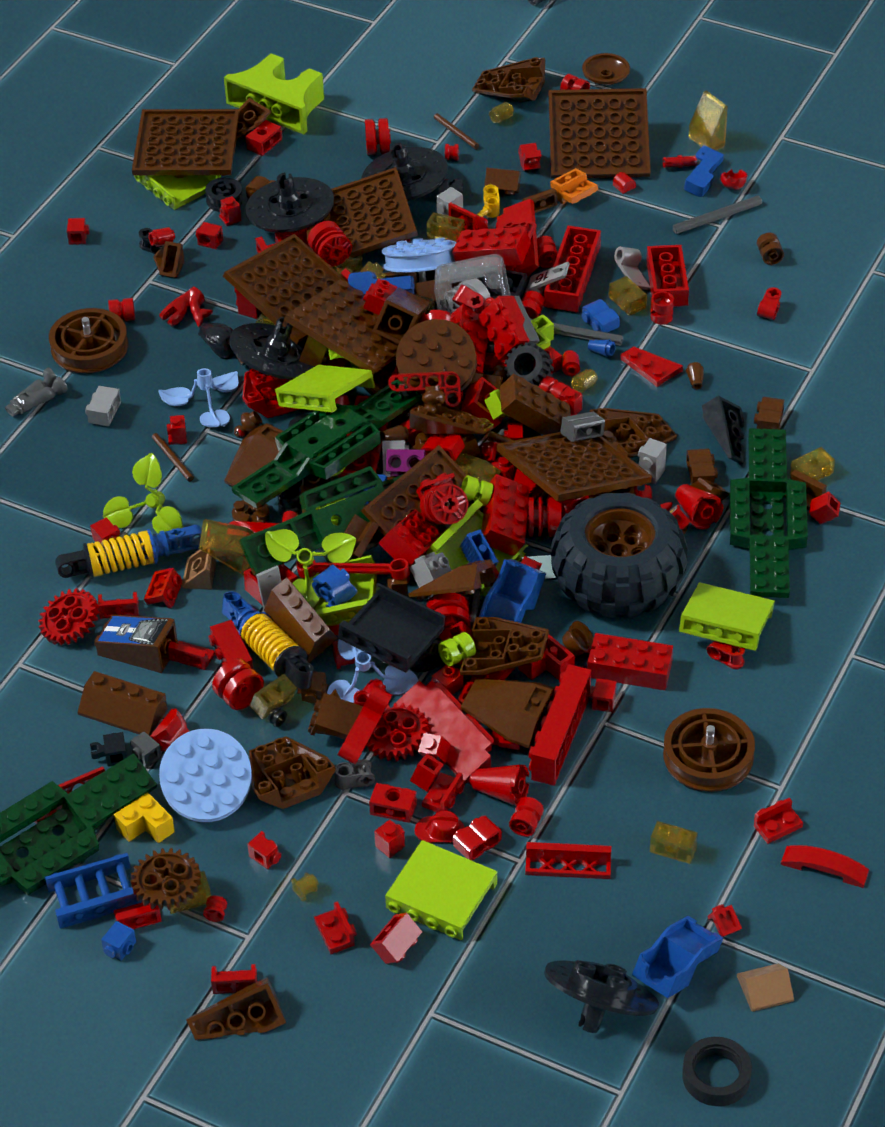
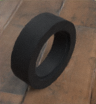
[682,1037,752,1106]

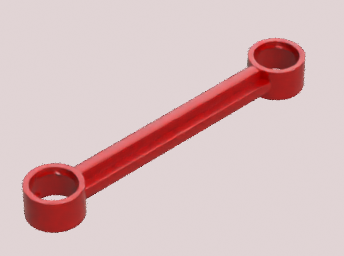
[296,558,410,580]

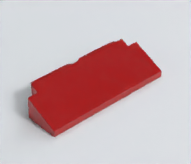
[496,199,539,277]
[395,680,494,784]

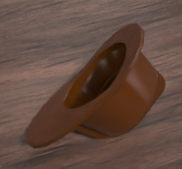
[562,621,594,657]

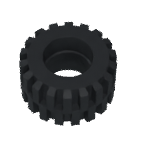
[504,343,554,386]

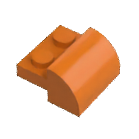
[550,168,598,204]

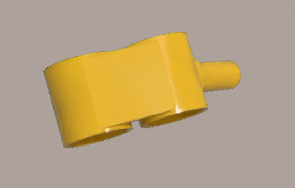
[477,185,500,218]

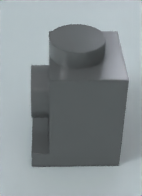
[130,732,162,769]

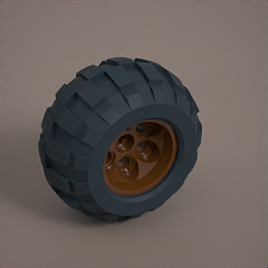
[551,493,688,618]

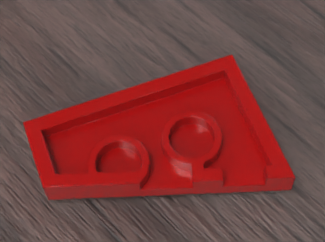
[621,346,683,387]

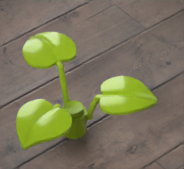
[103,453,183,535]
[265,529,356,608]

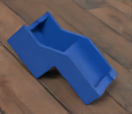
[479,559,547,623]
[632,916,724,998]

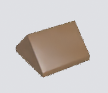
[182,541,217,590]
[737,963,794,1012]

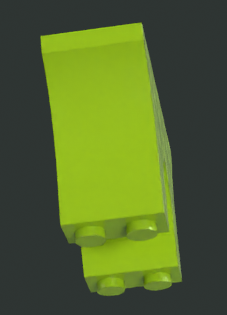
[224,53,324,135]

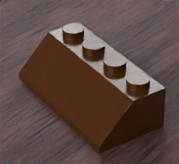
[264,577,338,663]
[78,671,168,736]

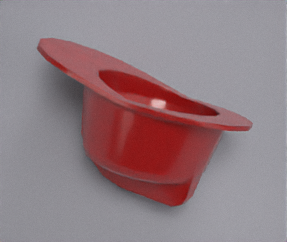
[414,810,464,843]

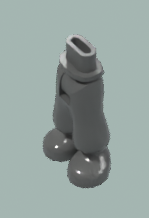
[5,367,68,417]

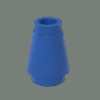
[588,339,615,357]

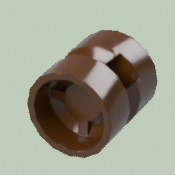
[757,232,784,265]

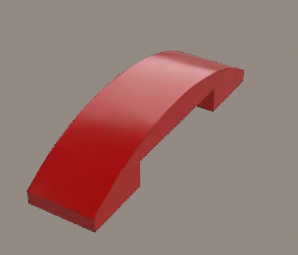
[781,845,869,888]

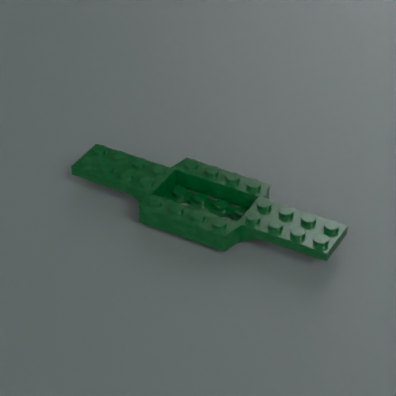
[232,380,422,509]
[730,428,808,598]
[238,466,402,576]
[0,753,157,895]

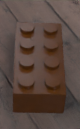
[500,373,571,435]

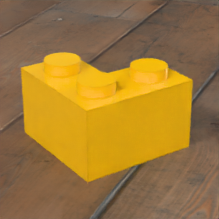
[114,792,175,843]

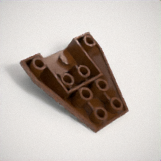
[472,57,545,102]
[410,403,494,434]
[590,408,677,458]
[224,423,283,487]
[408,559,499,600]
[460,617,549,675]
[461,678,555,748]
[249,736,336,809]

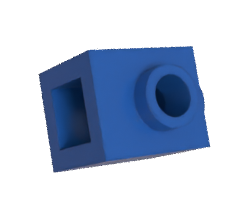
[101,921,136,961]

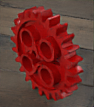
[38,588,100,646]
[366,703,429,761]

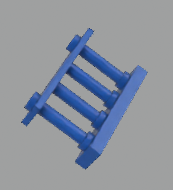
[45,853,142,929]

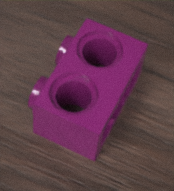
[386,449,426,477]

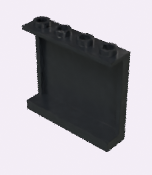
[338,583,445,673]

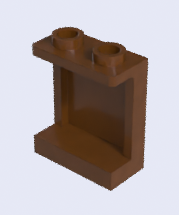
[309,693,363,739]

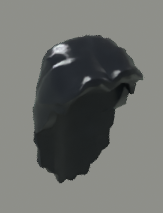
[198,322,235,358]

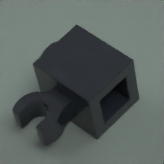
[90,732,127,766]

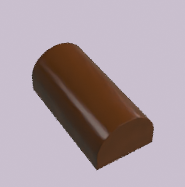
[522,188,558,213]

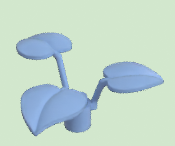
[159,368,239,427]
[327,639,418,703]

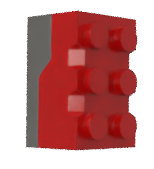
[478,296,540,361]

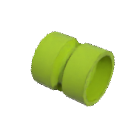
[461,475,493,507]
[438,632,476,667]

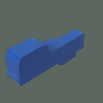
[684,145,724,197]
[348,271,414,294]

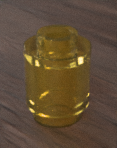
[489,102,514,123]
[571,369,598,393]

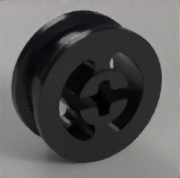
[205,177,243,212]

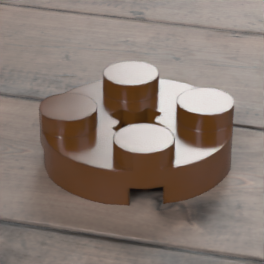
[232,500,270,522]

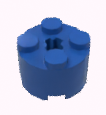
[312,565,358,607]

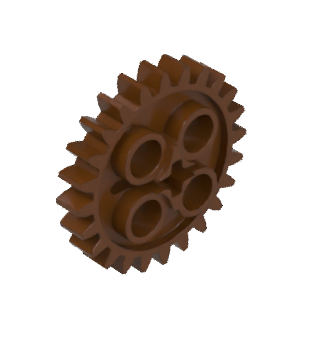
[131,848,201,911]

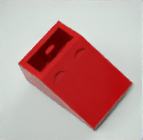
[379,509,441,567]

